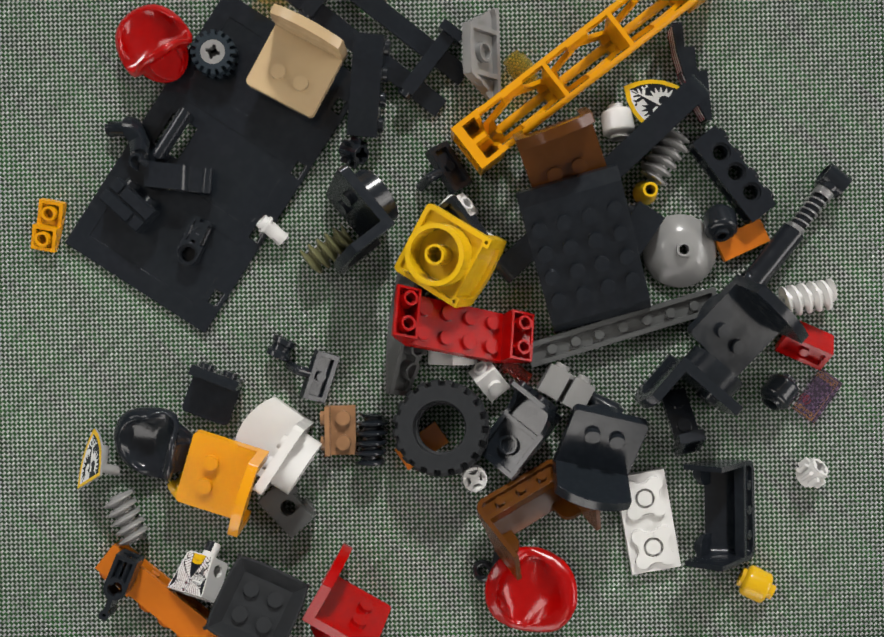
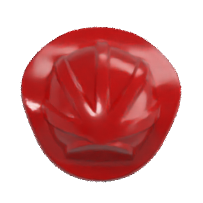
[115,4,193,83]

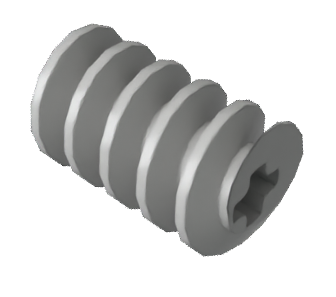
[640,130,690,186]
[104,489,149,546]

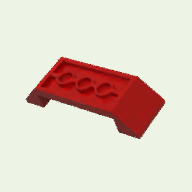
[391,284,535,363]

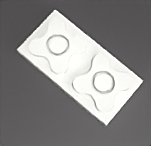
[620,468,681,575]

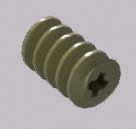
[299,223,353,274]

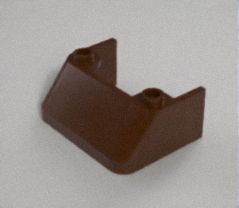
[477,459,601,580]

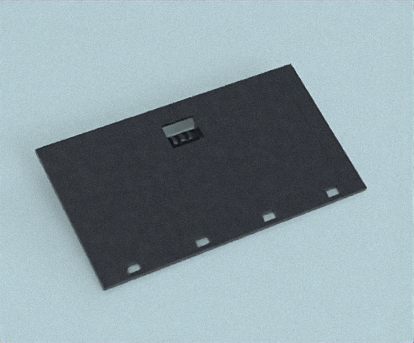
[65,0,351,333]

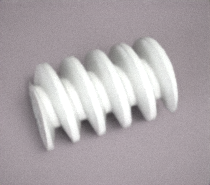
[778,278,837,315]

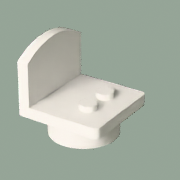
[235,397,322,495]

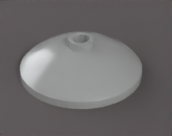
[642,214,717,288]

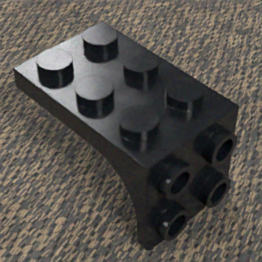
[482,379,563,481]

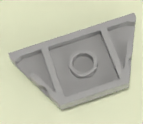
[461,8,501,104]

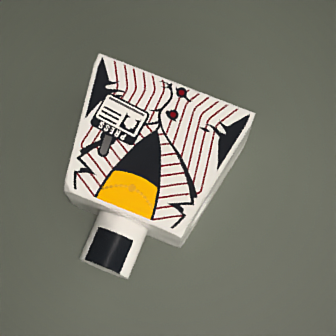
[168,540,228,603]

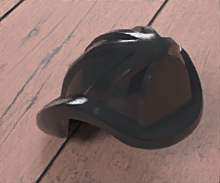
[114,407,193,482]

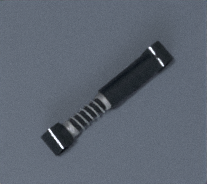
[741,163,852,287]

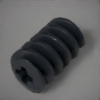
[354,413,389,466]

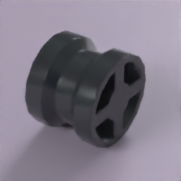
[266,334,297,362]

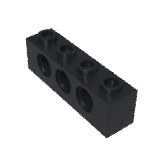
[686,125,776,225]

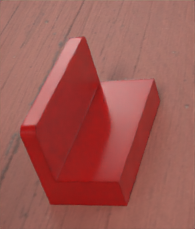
[775,320,834,370]

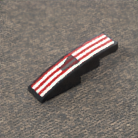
[667,22,712,125]

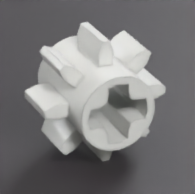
[796,457,828,489]

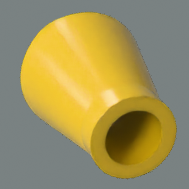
[633,181,658,205]

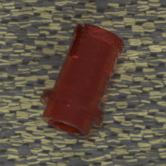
[500,363,533,383]

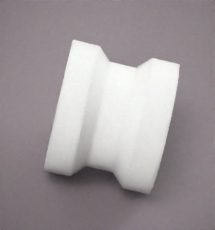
[462,464,487,492]

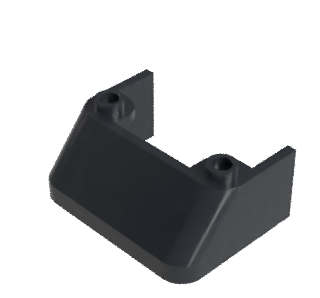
[684,460,755,572]

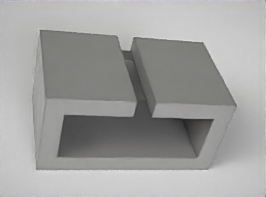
[536,361,596,409]

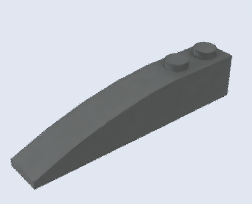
[386,242,443,396]

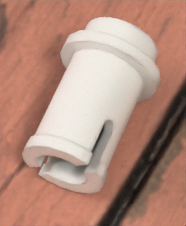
[256,215,289,246]

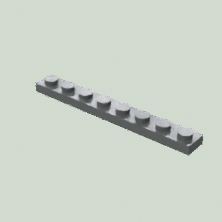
[530,287,717,368]

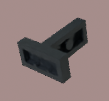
[661,388,706,457]

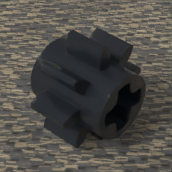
[338,136,369,169]

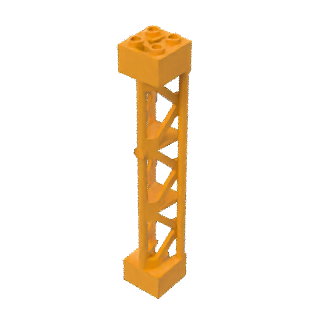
[451,0,706,176]

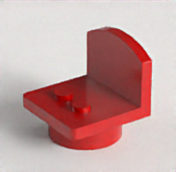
[302,543,391,637]

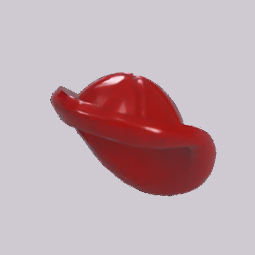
[484,546,577,632]

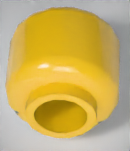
[736,565,776,603]

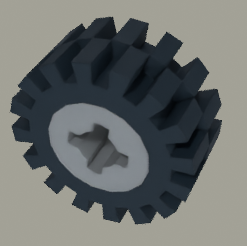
[190,29,239,79]

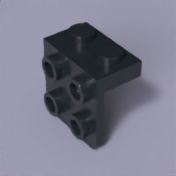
[182,361,245,425]

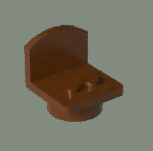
[513,106,607,187]

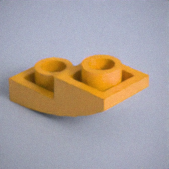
[31,198,67,253]

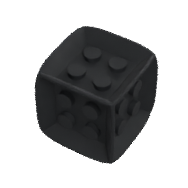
[203,553,310,637]

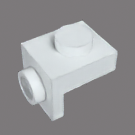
[468,361,510,402]

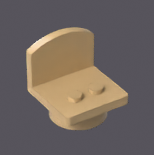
[246,4,348,118]

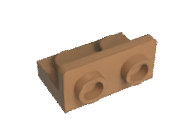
[320,405,357,457]

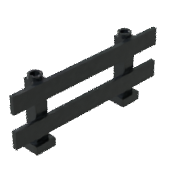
[285,0,465,117]

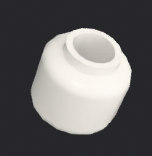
[601,103,635,142]

